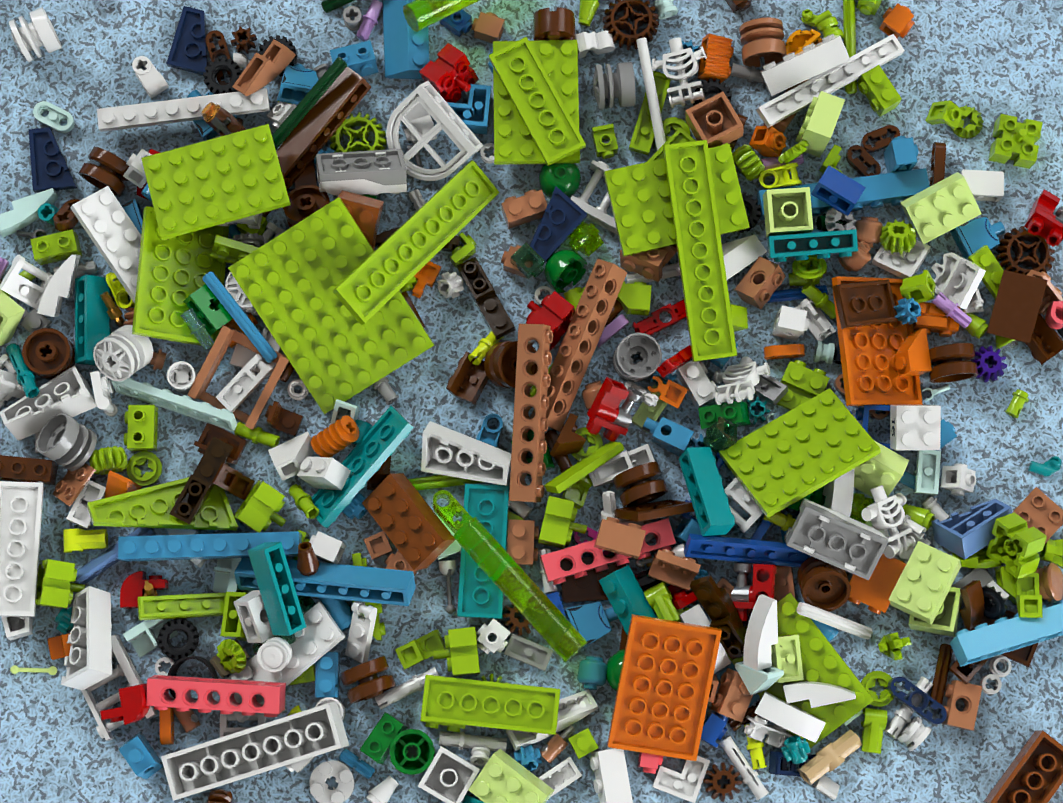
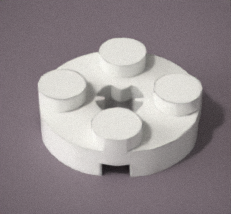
[309,760,355,803]

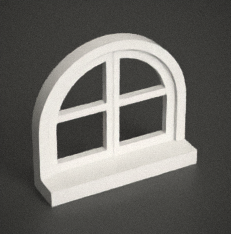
[386,81,484,181]

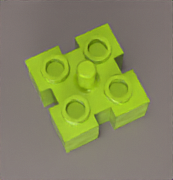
[988,114,1043,169]
[234,480,286,533]
[538,496,587,549]
[986,512,1047,579]
[36,559,85,609]
[433,627,480,676]

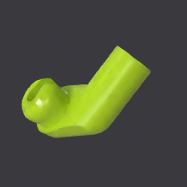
[801,9,833,27]

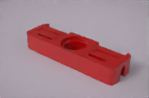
[632,299,687,336]
[656,345,692,378]

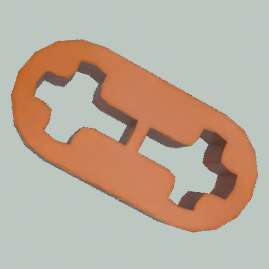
[764,344,805,360]
[159,707,174,745]

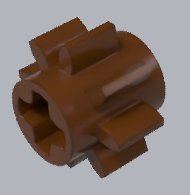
[230,26,257,54]

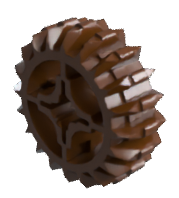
[603,0,659,51]
[996,226,1055,275]

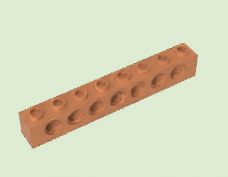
[530,259,628,432]
[509,324,553,502]

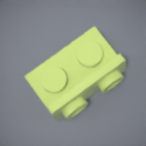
[771,634,804,683]

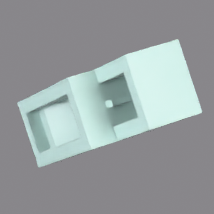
[0,188,58,237]

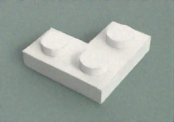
[872,240,931,279]
[652,756,710,803]

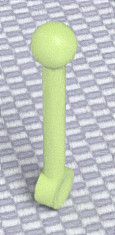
[10,665,58,675]

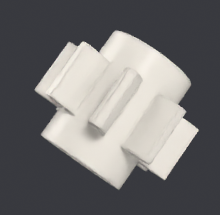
[437,272,464,299]

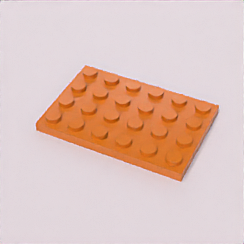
[832,276,923,406]
[607,614,722,761]

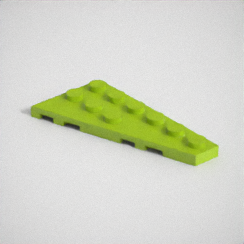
[87,477,238,531]

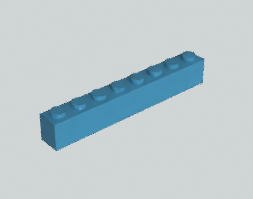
[756,168,930,220]
[118,531,302,562]
[234,558,416,606]

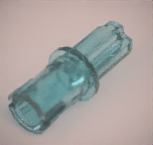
[180,308,214,350]

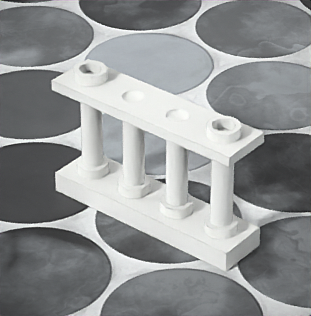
[570,160,618,235]
[66,634,158,741]

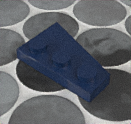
[166,6,208,75]
[28,127,77,193]
[529,186,588,263]

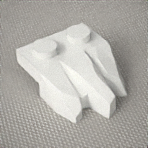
[931,252,986,309]

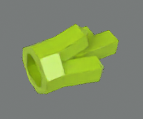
[1040,539,1063,568]
[878,632,912,660]

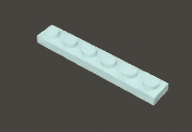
[111,377,237,432]

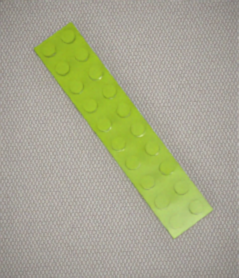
[663,140,737,362]
[333,160,500,325]

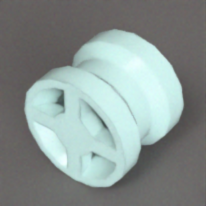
[653,0,678,20]
[813,341,835,365]

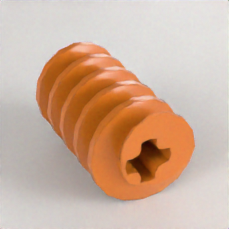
[311,415,359,458]

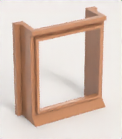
[187,325,289,430]

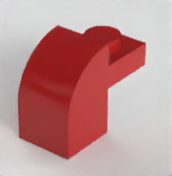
[120,571,168,609]
[100,683,150,725]

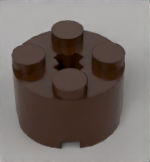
[533,7,576,41]

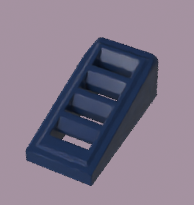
[769,751,816,776]

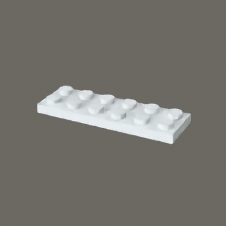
[70,186,141,303]
[0,481,44,617]
[227,602,345,723]

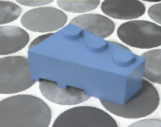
[931,499,1012,559]

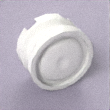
[257,637,292,672]
[897,716,932,751]

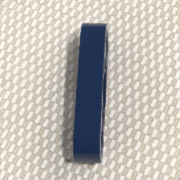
[888,677,947,724]

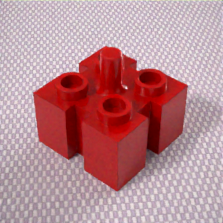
[419,43,479,103]
[526,291,575,352]

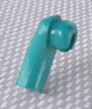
[1028,456,1062,476]

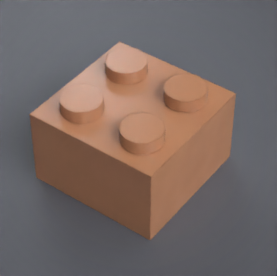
[685,92,744,148]

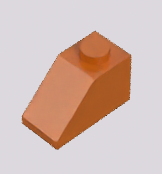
[895,329,932,376]
[104,470,141,498]

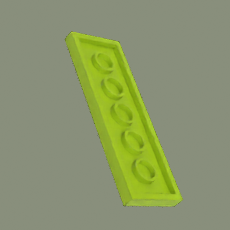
[489,37,586,166]
[421,675,560,735]

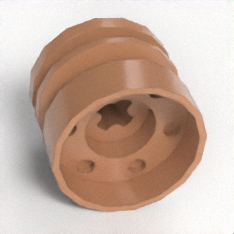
[739,17,787,67]

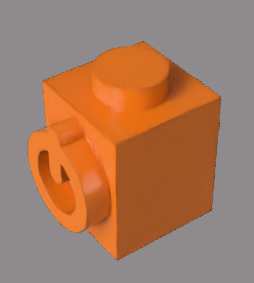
[879,3,915,39]
[749,126,787,157]

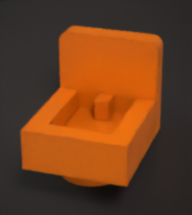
[47,633,71,660]

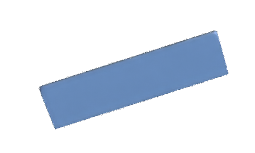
[76,527,156,585]

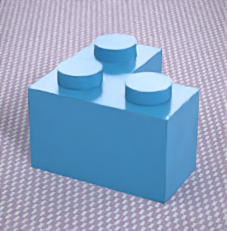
[447,84,492,135]

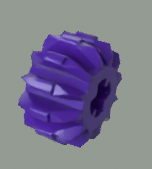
[970,346,1007,382]

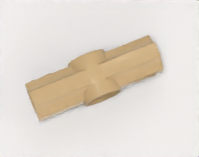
[798,729,862,785]

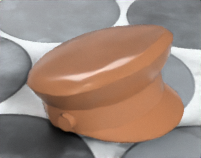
[1034,563,1063,602]

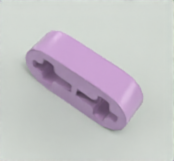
[597,314,629,348]

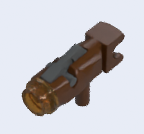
[201,102,247,136]

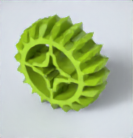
[329,112,387,153]

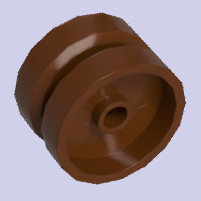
[78,146,129,197]
[283,185,330,228]
[22,328,75,380]
[484,341,538,389]
[929,343,978,383]
[613,462,668,507]
[797,557,851,612]
[339,656,396,704]

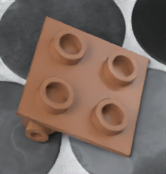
[52,463,96,507]
[1012,487,1063,543]

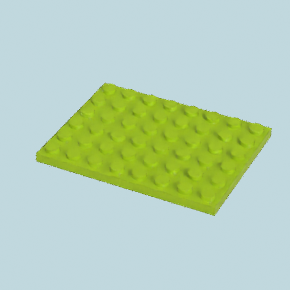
[228,197,435,414]

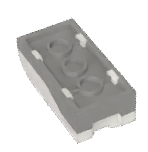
[316,149,407,196]
[785,498,888,580]

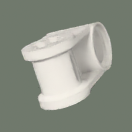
[132,56,169,99]

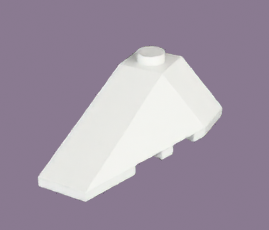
[674,234,767,280]

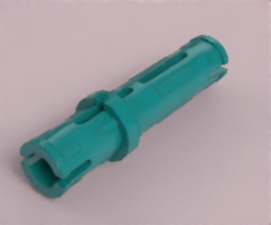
[6,343,40,398]

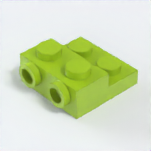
[776,359,830,410]

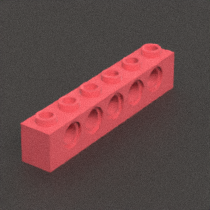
[540,518,676,585]
[146,675,286,717]

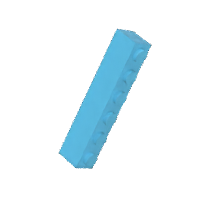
[950,599,1063,667]

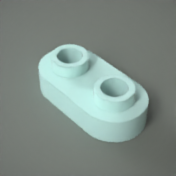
[33,101,75,133]

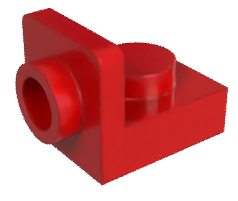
[667,585,697,610]

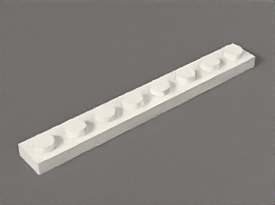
[756,34,905,128]
[97,88,270,132]

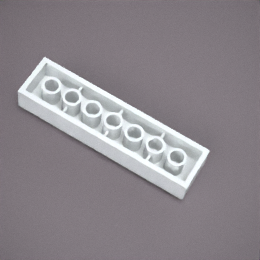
[161,701,349,801]

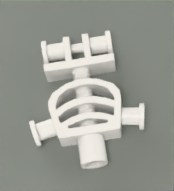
[652,38,707,108]
[714,356,770,405]
[861,485,916,559]

